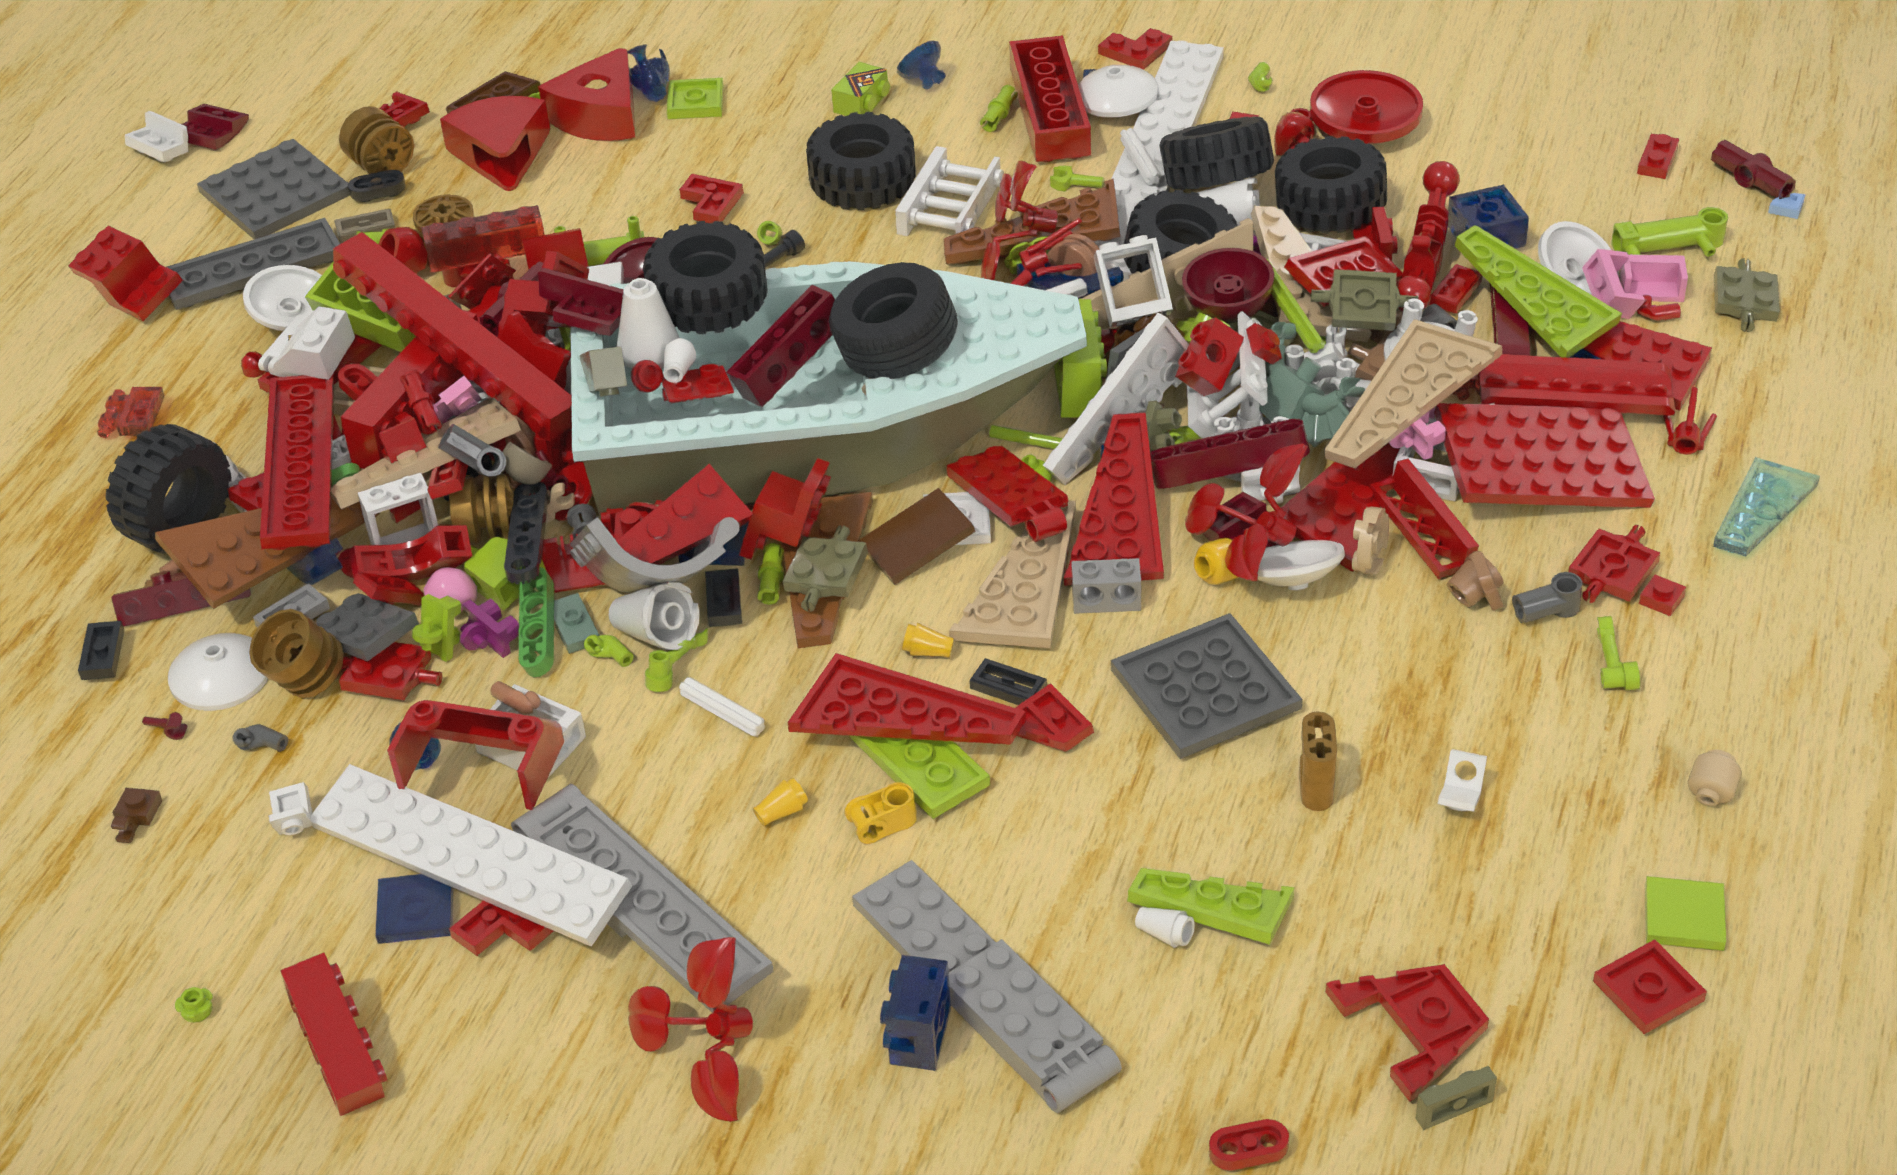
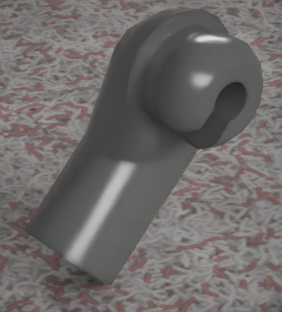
[233,724,288,752]

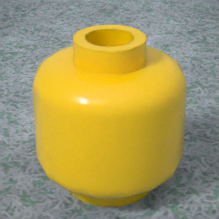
[1194,538,1237,585]

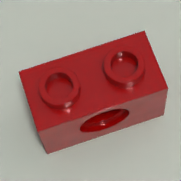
[1175,317,1244,396]

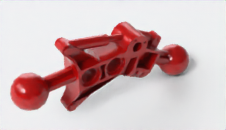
[1396,161,1460,312]

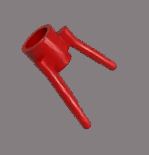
[1019,218,1082,277]
[1663,387,1717,455]

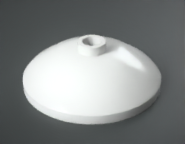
[1078,65,1158,117]
[1538,221,1619,295]
[243,265,322,331]
[1258,540,1345,590]
[168,633,268,711]

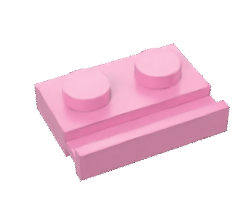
[433,376,482,424]

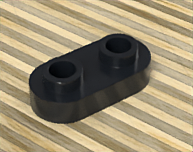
[348,170,406,202]

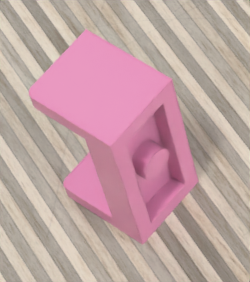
[1582,249,1645,319]
[1619,255,1688,302]

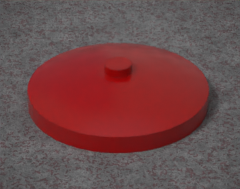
[1310,70,1423,143]

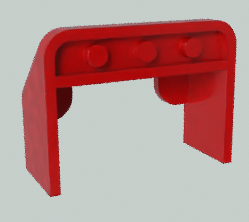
[387,700,564,810]

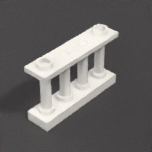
[895,146,1004,236]
[1187,311,1268,438]

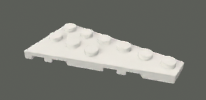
[1043,313,1189,485]

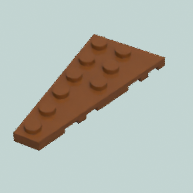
[944,178,1121,264]
[781,492,873,648]
[155,494,380,609]

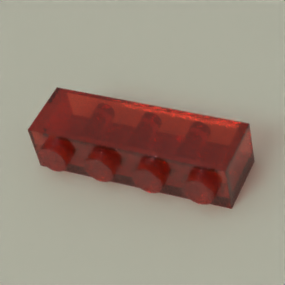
[421,205,545,272]

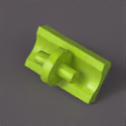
[412,594,461,662]

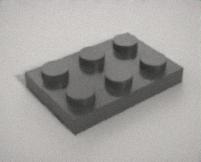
[316,593,419,661]

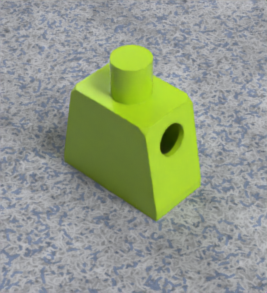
[464,537,546,611]

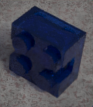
[1448,184,1529,249]
[880,955,951,1071]

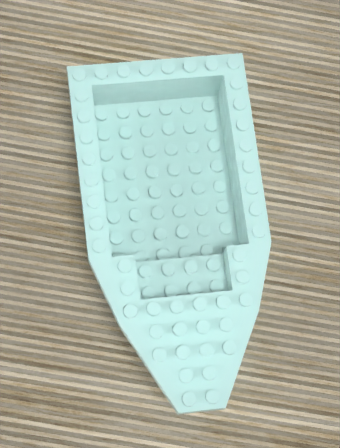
[571,261,1087,518]

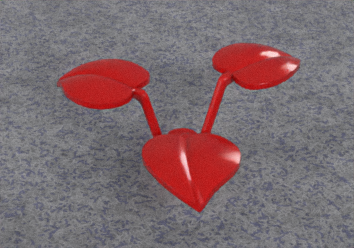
[981,160,1058,280]
[1185,444,1308,581]
[628,937,753,1122]

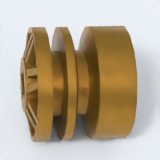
[339,106,414,174]
[413,194,481,270]
[449,473,514,545]
[249,609,344,698]

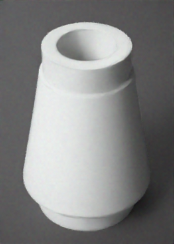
[663,338,696,383]
[1135,907,1195,948]

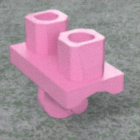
[1388,412,1446,460]

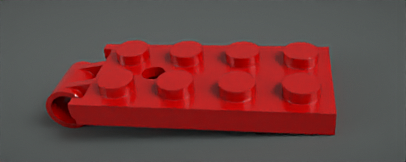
[946,445,1069,542]

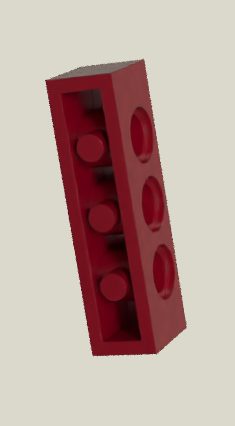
[726,285,836,407]

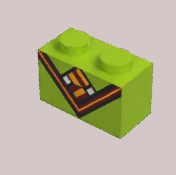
[831,62,890,116]

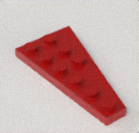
[1528,321,1712,411]
[787,653,1026,745]

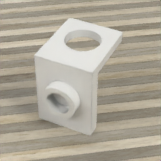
[1438,749,1487,811]

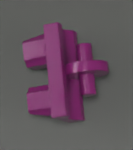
[460,598,519,658]

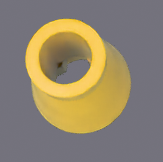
[902,622,954,658]
[752,778,808,826]

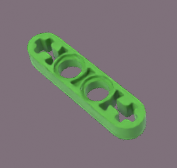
[518,567,554,677]

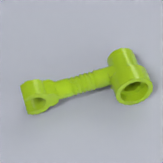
[1597,616,1640,690]
[645,628,708,692]

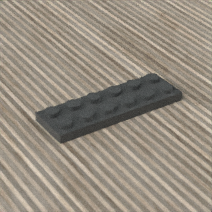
[167,218,340,310]

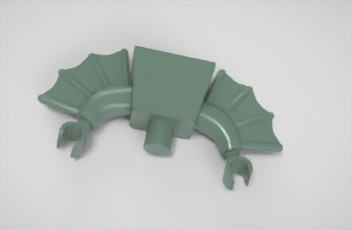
[1259,322,1365,447]

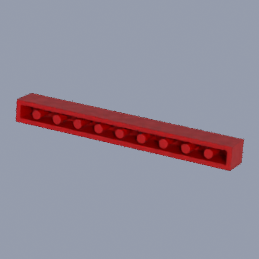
[333,232,572,442]

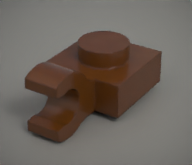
[111,787,162,843]

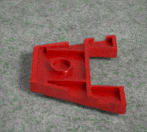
[1325,964,1489,1102]

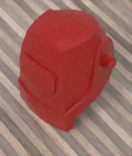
[378,227,427,273]

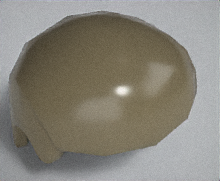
[503,442,552,484]

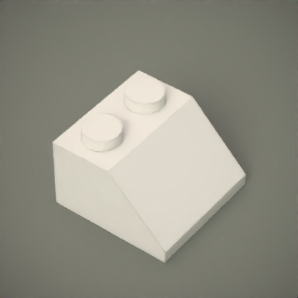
[273,307,355,380]

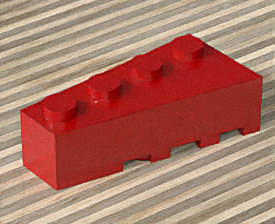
[616,464,753,565]
[280,952,388,1116]

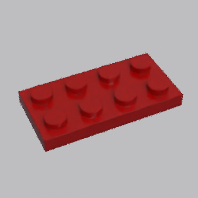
[1284,236,1403,307]

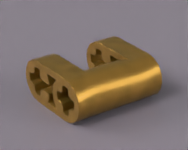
[1299,711,1337,811]

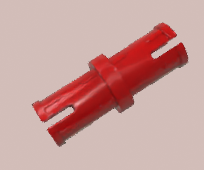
[400,370,442,435]

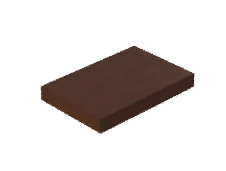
[446,71,541,114]
[858,488,976,585]

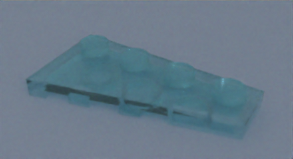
[1713,457,1820,557]

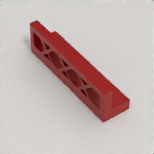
[1370,458,1479,579]

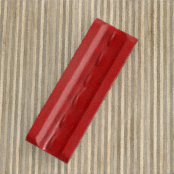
[1479,354,1675,415]

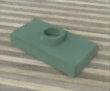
[554,593,599,654]

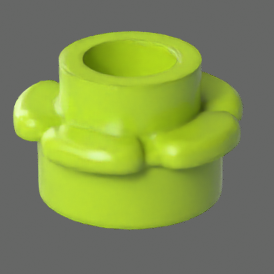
[175,987,213,1023]

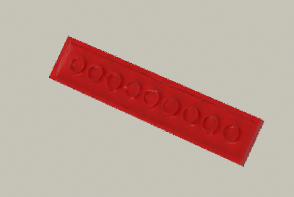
[260,374,334,550]

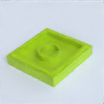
[667,78,724,119]
[1645,876,1726,951]

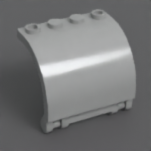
[570,517,739,593]

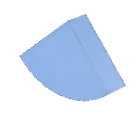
[1768,193,1805,219]

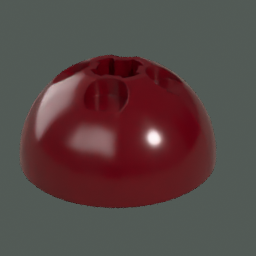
[1182,248,1274,323]

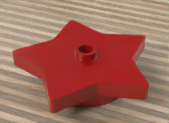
[499,311,571,410]

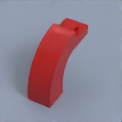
[349,525,472,581]

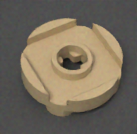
[1352,506,1389,575]

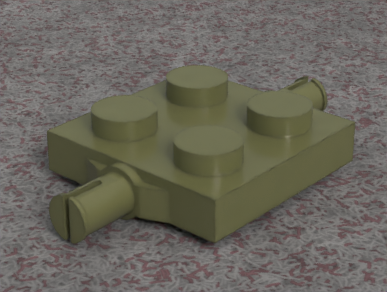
[1714,258,1780,332]
[1311,269,1418,331]
[783,525,868,612]

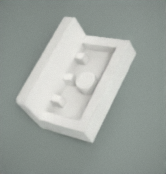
[125,111,188,162]

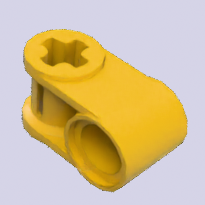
[844,782,917,844]

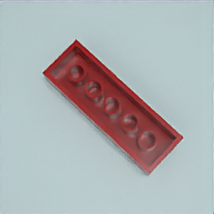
[1009,35,1091,162]
[340,310,478,469]

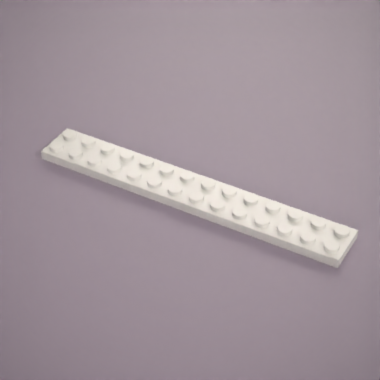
[1093,41,1224,281]

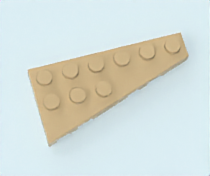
[1250,205,1372,342]
[1082,218,1253,330]
[1325,319,1502,468]
[331,397,521,509]
[949,500,1076,648]

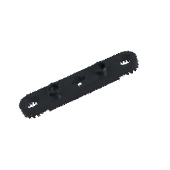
[504,482,549,584]

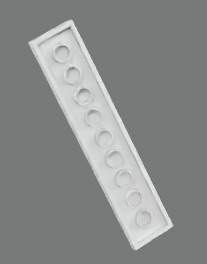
[311,764,632,947]

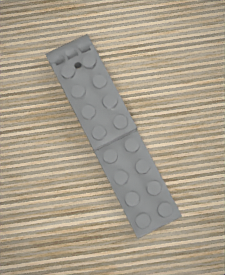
[511,784,774,1012]
[852,860,1122,1113]

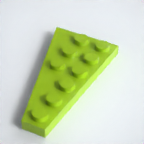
[1455,225,1622,358]

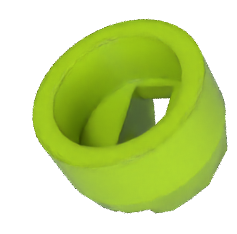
[757,221,783,245]

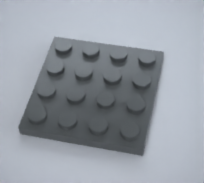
[197,139,350,239]
[1111,613,1303,759]

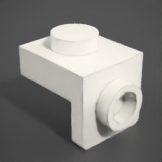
[1303,342,1346,381]
[268,782,313,835]

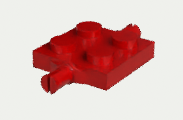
[1568,525,1660,603]
[339,642,443,701]

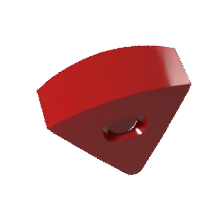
[538,48,635,141]
[440,96,551,191]

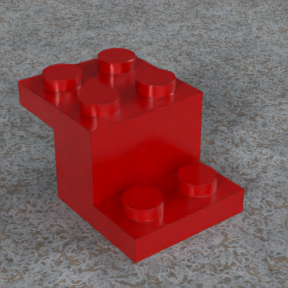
[68,225,183,321]
[498,251,590,339]
[739,458,831,560]

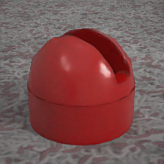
[241,351,266,378]

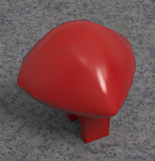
[1274,112,1314,156]

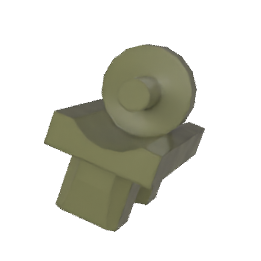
[1146,400,1182,453]

